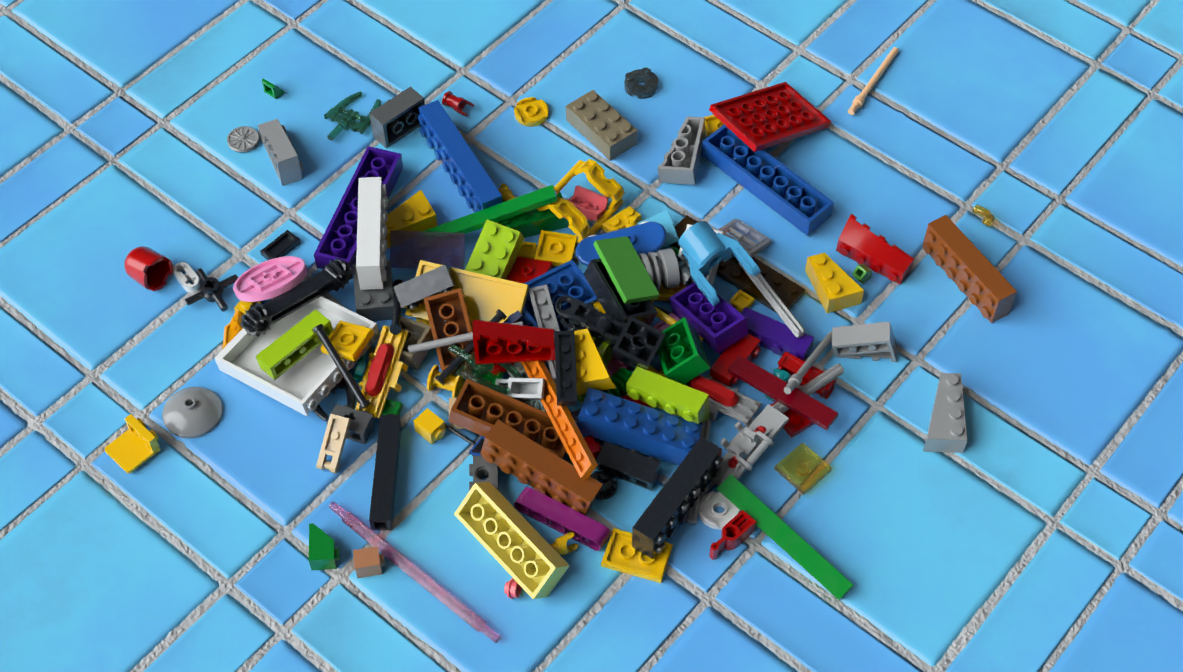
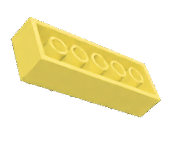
[454,482,570,599]

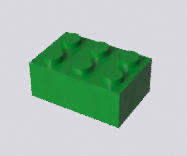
[657,317,710,385]

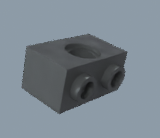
[469,456,499,491]

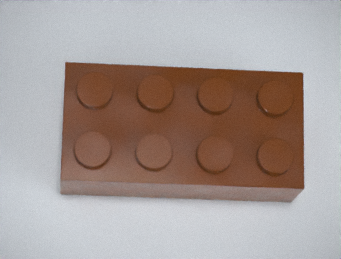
[424,288,482,374]

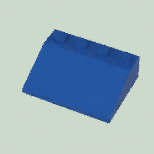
[522,260,599,331]

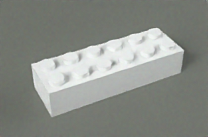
[356,177,388,290]

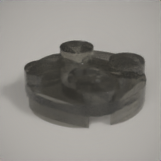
[624,67,659,99]

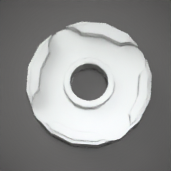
[698,491,739,530]

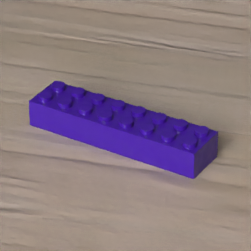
[314,146,403,270]

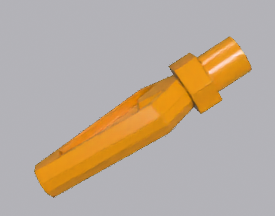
[223,311,243,349]

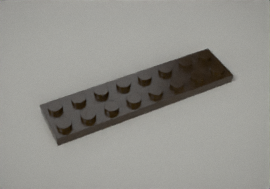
[670,215,806,314]

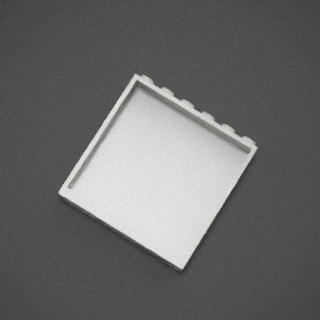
[214,296,380,416]

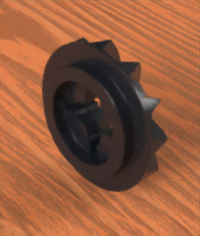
[590,470,617,500]

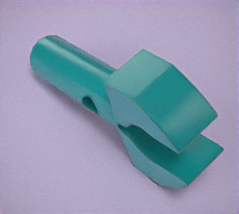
[352,353,367,381]

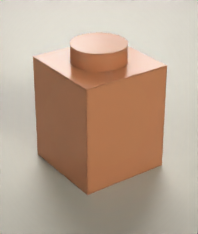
[353,546,385,578]

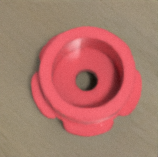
[504,578,522,599]

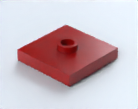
[506,257,553,284]

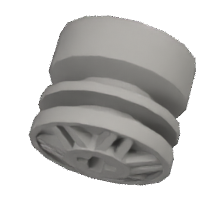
[639,248,680,291]

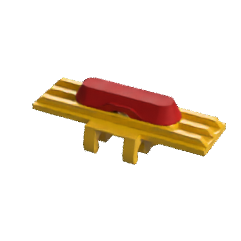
[355,325,409,419]

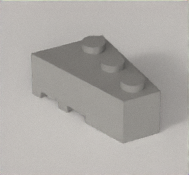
[832,322,897,363]

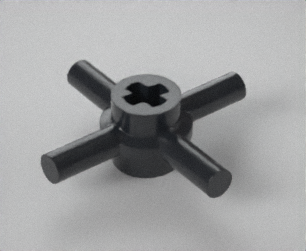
[185,268,238,312]

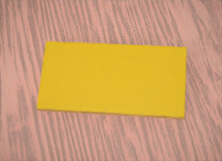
[405,260,529,326]

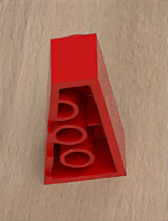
[473,320,555,364]

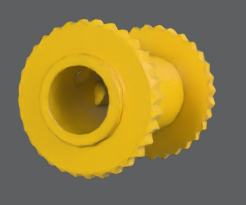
[427,365,464,398]

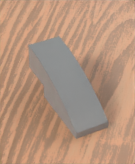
[495,378,545,401]

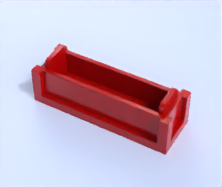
[778,351,837,400]

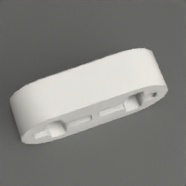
[173,262,201,293]

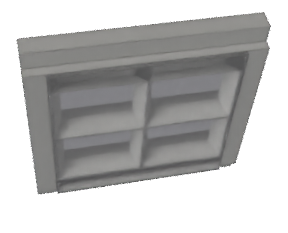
[718,218,772,258]

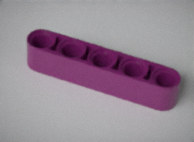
[514,487,611,551]

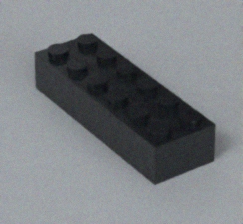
[632,437,723,559]

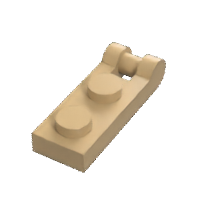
[316,414,351,473]

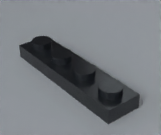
[554,331,577,406]

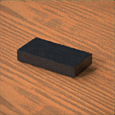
[260,230,301,260]

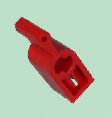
[709,510,756,560]

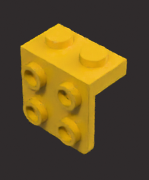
[105,414,161,474]

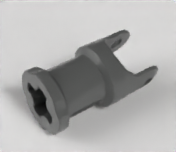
[676,255,694,286]

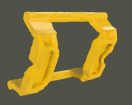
[537,159,625,246]

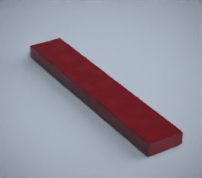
[728,355,838,430]

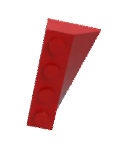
[836,214,914,285]

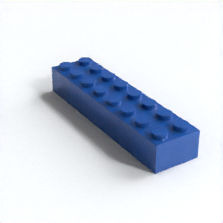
[418,100,503,213]
[701,124,834,236]

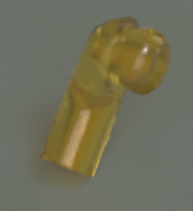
[972,204,995,226]

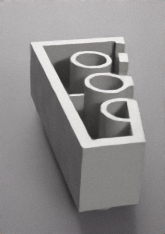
[657,116,706,185]

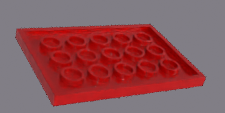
[709,82,831,152]

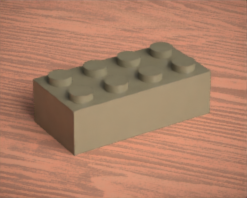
[566,90,638,161]

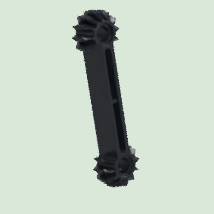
[241,258,354,337]

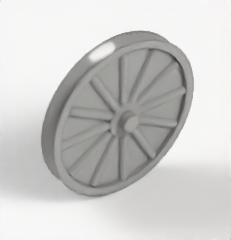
[227,126,259,152]

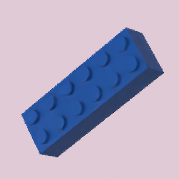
[576,387,702,465]

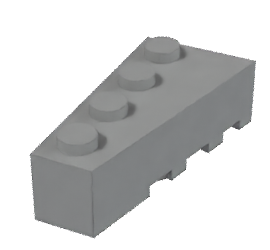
[258,119,304,186]
[923,373,967,453]

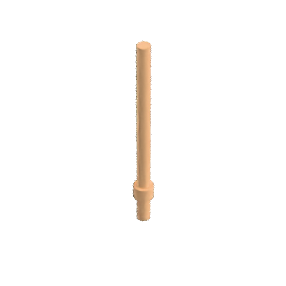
[848,47,899,115]

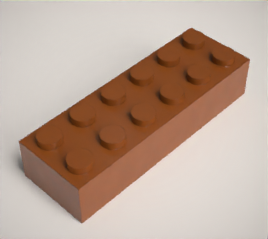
[922,215,1017,323]
[448,379,567,459]
[480,419,603,516]

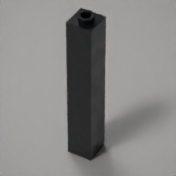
[369,414,402,530]

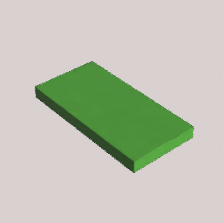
[593,236,659,304]

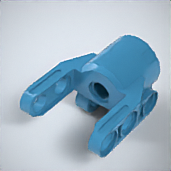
[678,221,761,306]

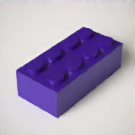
[669,283,749,354]

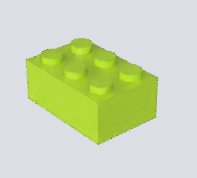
[465,220,525,280]

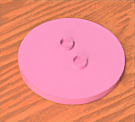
[233,256,308,302]

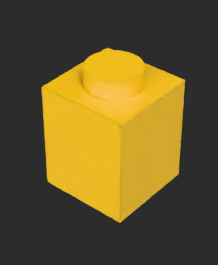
[413,408,446,444]

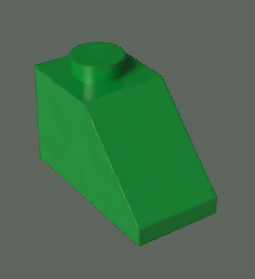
[309,523,340,570]

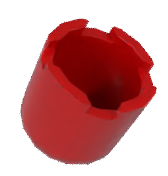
[124,246,173,291]

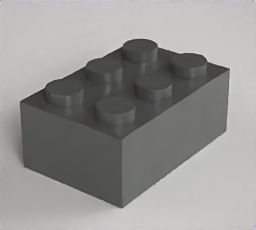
[369,87,425,149]
[353,261,394,322]

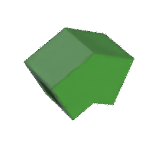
[852,264,872,284]

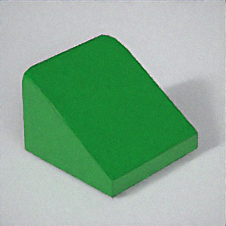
[262,78,284,99]

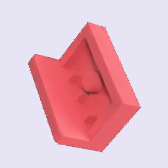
[568,185,609,221]

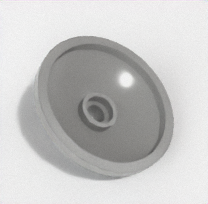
[162,387,223,438]

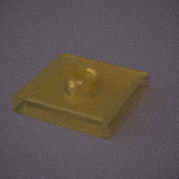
[774,442,832,495]

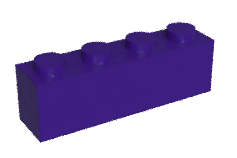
[741,307,814,361]

